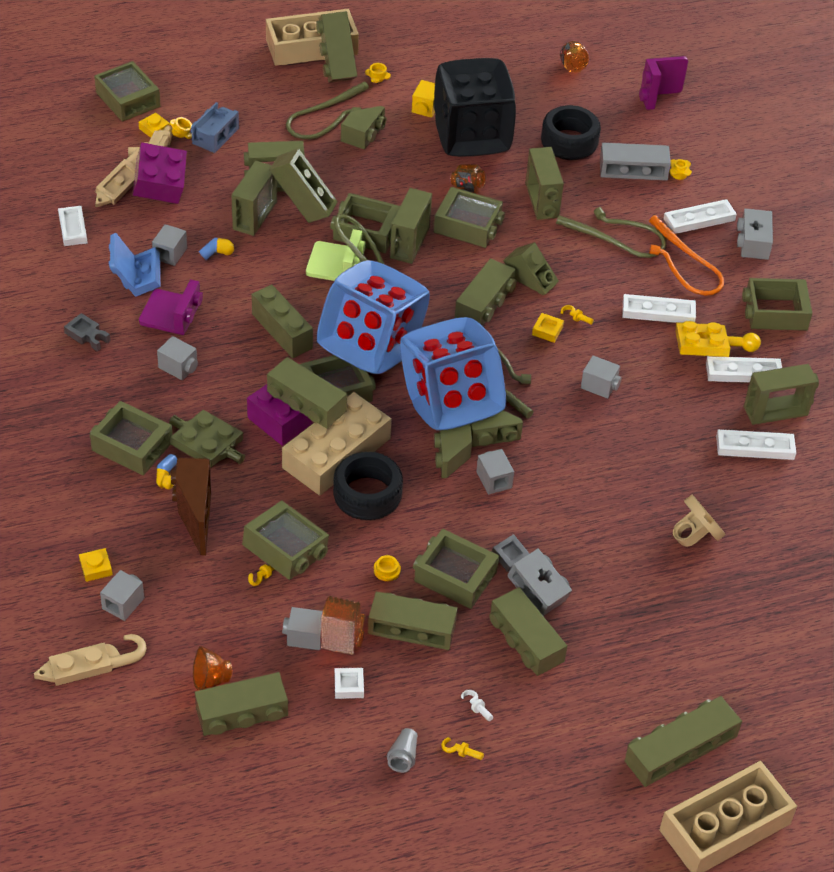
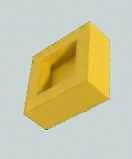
[138,112,170,138]
[532,313,564,343]
[79,548,113,582]

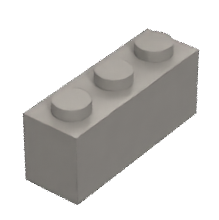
[600,143,671,180]

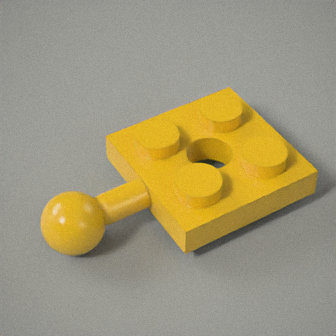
[675,321,761,357]

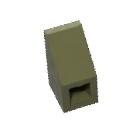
[341,106,387,150]
[503,242,559,295]
[470,410,523,447]
[434,424,472,478]

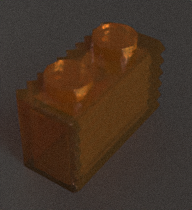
[321,596,365,655]

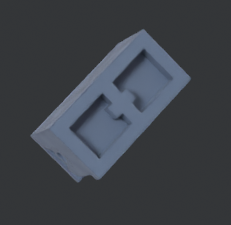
[191,102,239,153]

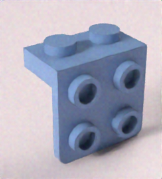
[109,233,161,297]

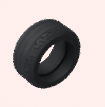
[541,105,601,160]
[333,451,403,521]

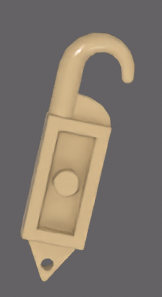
[95,147,140,207]
[34,634,147,686]

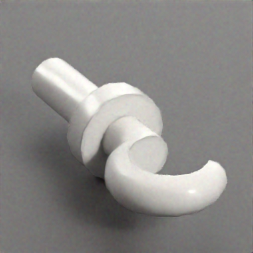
[461,690,493,721]

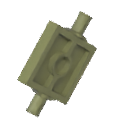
[169,410,245,468]

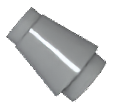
[387,728,418,773]

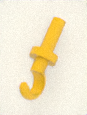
[561,305,594,325]
[248,564,275,586]
[441,737,484,760]

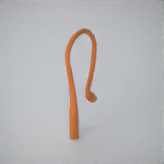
[649,215,724,296]

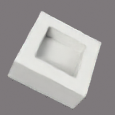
[334,668,364,699]

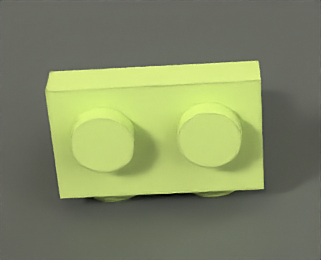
[306,229,366,281]

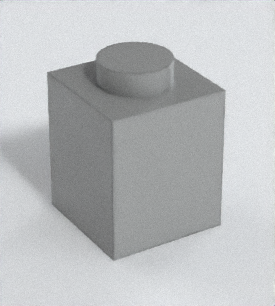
[152,224,187,266]
[157,336,198,380]
[581,356,622,399]
[476,449,514,495]
[100,570,144,621]
[282,607,325,650]

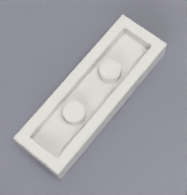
[663,199,737,234]
[622,294,696,323]
[706,356,782,382]
[716,429,796,460]

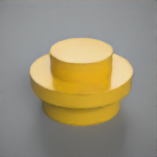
[373,555,401,581]

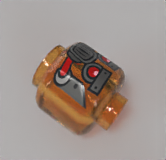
[560,41,590,73]
[451,164,486,194]

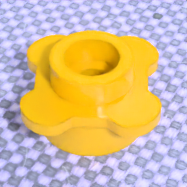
[365,63,391,83]
[170,117,192,139]
[669,159,692,180]

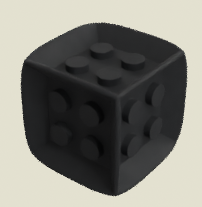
[434,58,516,157]

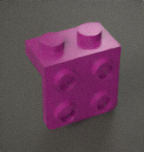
[639,56,688,110]
[139,279,203,335]

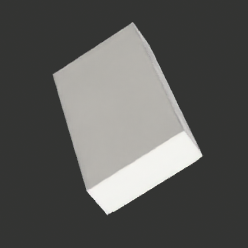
[58,206,88,246]

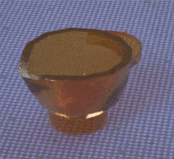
[193,646,232,691]

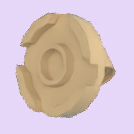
[673,495,726,547]

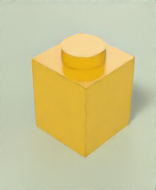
[412,80,435,118]

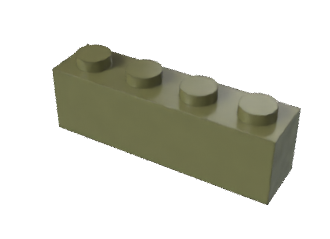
[625,696,742,787]

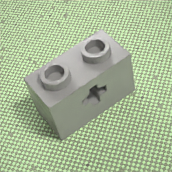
[737,208,773,260]
[507,548,572,616]

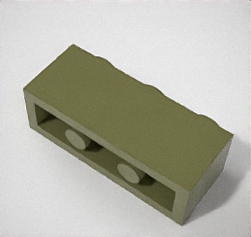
[316,11,357,83]
[269,149,338,223]
[455,258,517,326]
[251,284,313,359]
[267,357,347,429]
[489,587,567,676]
[368,591,458,650]
[194,672,288,736]

